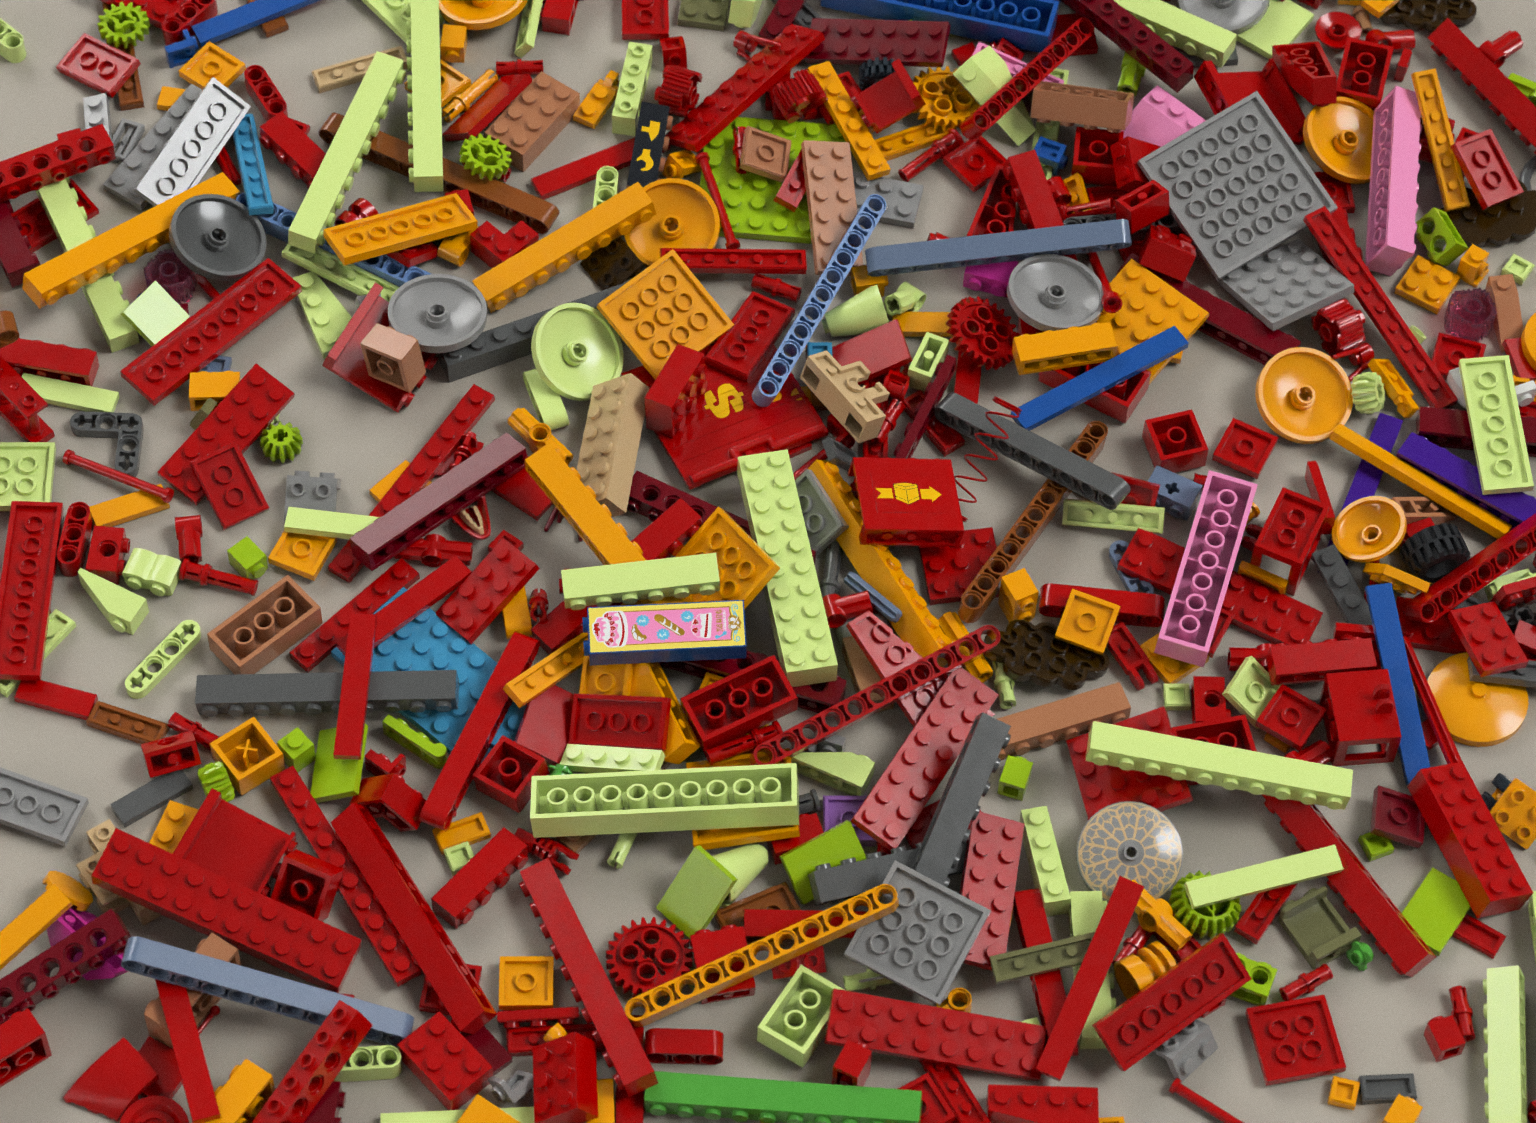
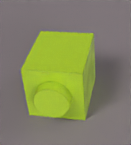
[227,536,268,579]
[277,727,316,772]
[997,755,1033,801]

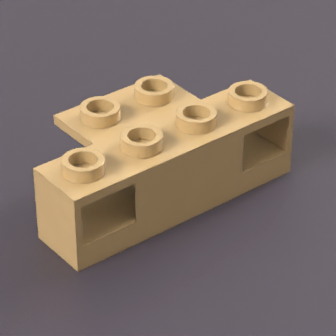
[800,350,890,443]
[76,819,161,926]

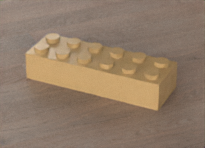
[577,373,650,518]

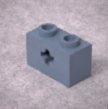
[1148,465,1203,521]

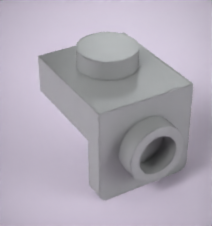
[488,1070,533,1104]

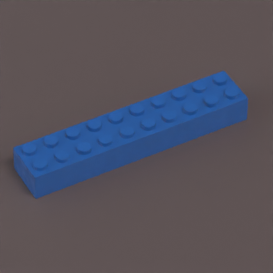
[821,0,1059,53]

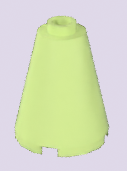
[821,285,889,337]
[712,843,769,908]

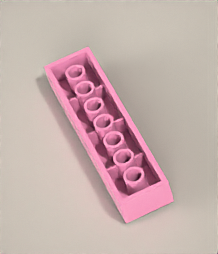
[1365,86,1422,276]
[1154,470,1258,668]

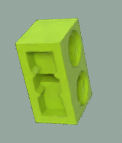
[1416,207,1469,266]
[1230,952,1277,1006]

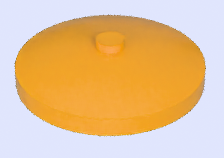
[439,0,527,30]
[1303,97,1374,184]
[624,178,720,267]
[1255,347,1353,444]
[1427,652,1528,747]

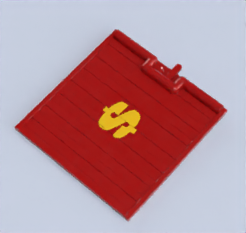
[621,340,829,490]

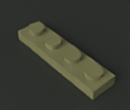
[989,932,1095,985]

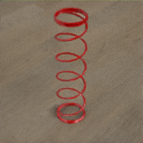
[954,396,1022,522]

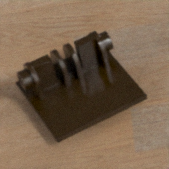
[580,236,644,291]

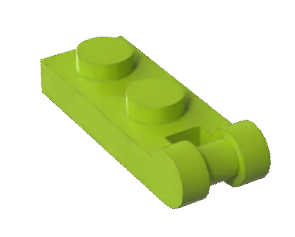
[382,714,447,769]

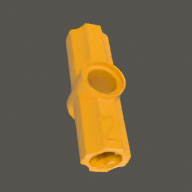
[508,408,573,466]
[938,611,993,683]
[1131,879,1193,951]

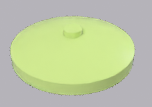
[531,303,624,401]

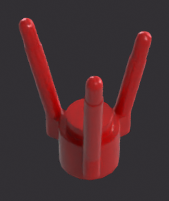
[733,30,782,62]
[1330,342,1375,382]

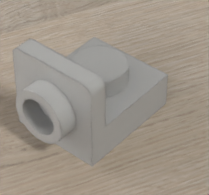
[804,734,846,752]

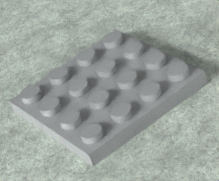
[1218,239,1354,331]
[844,860,991,1007]

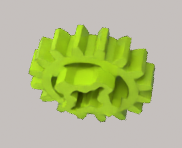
[97,2,150,49]
[459,134,512,180]

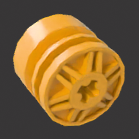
[1114,941,1176,1000]

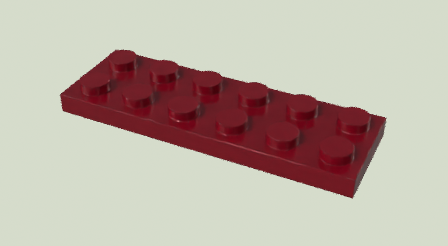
[804,18,950,67]

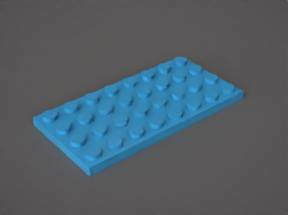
[331,587,527,763]

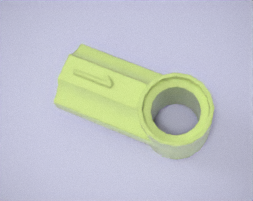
[883,281,927,316]

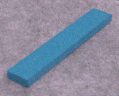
[232,114,274,215]

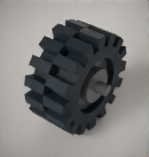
[859,57,895,91]

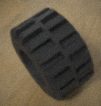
[1399,523,1471,583]

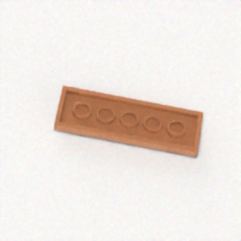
[801,140,863,276]

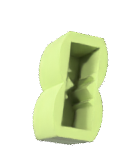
[122,548,182,596]

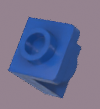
[165,29,199,68]
[1034,136,1069,176]

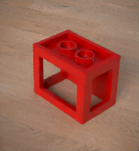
[1240,487,1330,596]
[1319,669,1402,767]

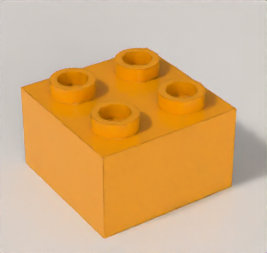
[210,717,285,796]

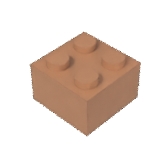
[360,323,426,393]

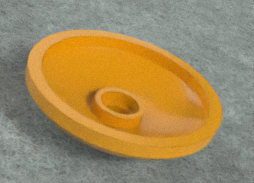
[1332,496,1407,562]

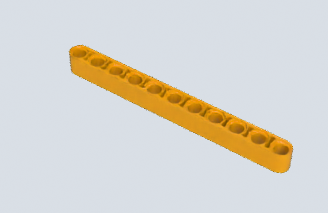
[625,884,899,1027]

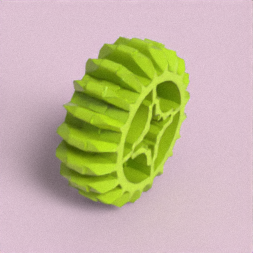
[1169,870,1241,939]

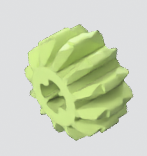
[1351,372,1386,414]

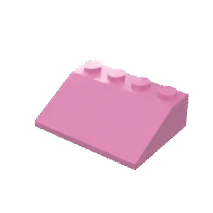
[1121,85,1206,147]

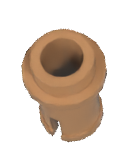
[1352,5,1373,36]

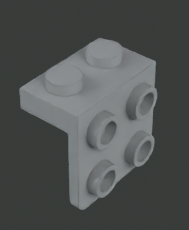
[284,471,341,523]
[1152,1019,1218,1081]

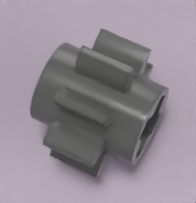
[1507,606,1536,633]

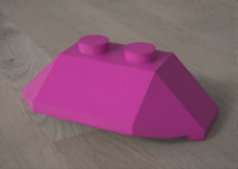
[46,905,129,980]

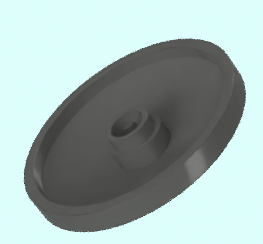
[169,194,266,281]

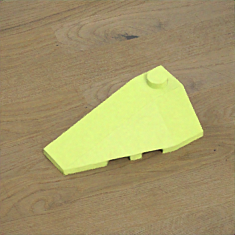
[953,45,1036,147]

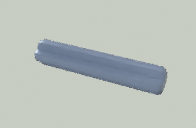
[844,572,902,623]

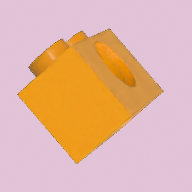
[998,568,1039,623]

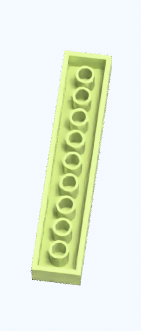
[737,449,838,687]
[530,763,799,838]

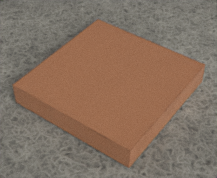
[740,126,791,183]

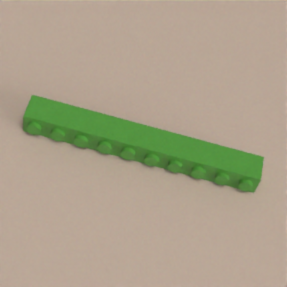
[644,1071,922,1123]

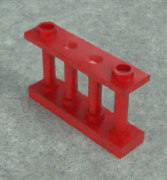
[0,356,55,442]

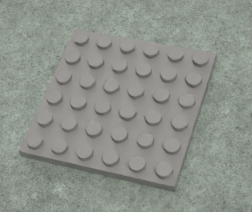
[1137,91,1338,281]

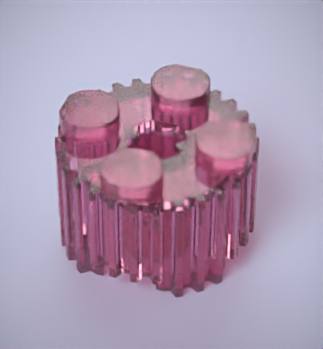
[144,249,196,304]
[1444,287,1497,342]

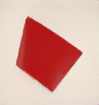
[63,1037,159,1122]

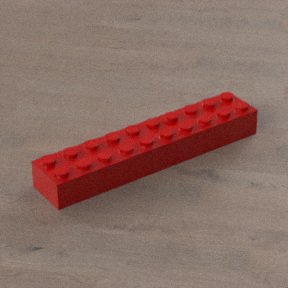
[91,828,362,993]

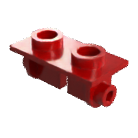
[771,945,826,979]

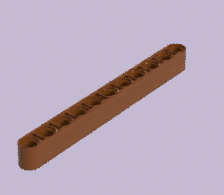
[318,113,559,234]
[958,421,1108,623]

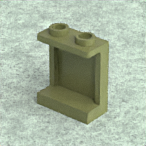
[1278,886,1362,970]

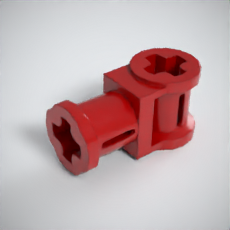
[883,363,910,403]

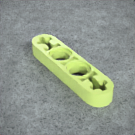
[125,620,201,699]

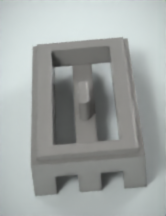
[112,118,145,163]

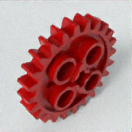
[945,296,1019,371]
[606,917,693,998]

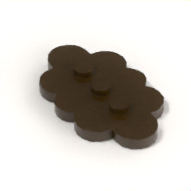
[1380,0,1477,33]
[1434,180,1536,248]
[984,619,1109,690]

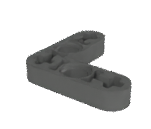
[70,411,144,477]

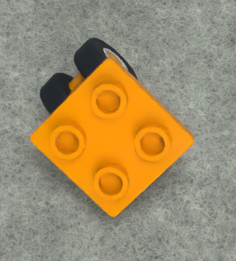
[1481,773,1536,849]

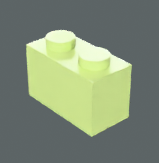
[908,332,949,392]

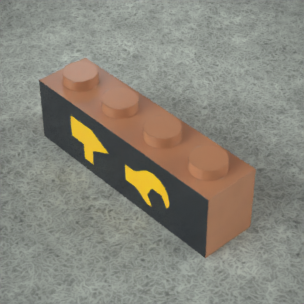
[626,102,673,188]

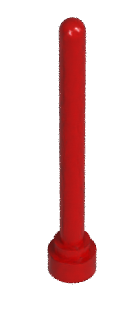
[1087,252,1123,313]

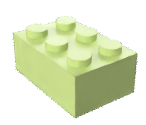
[757,965,844,1068]

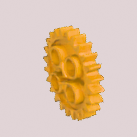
[913,66,980,132]

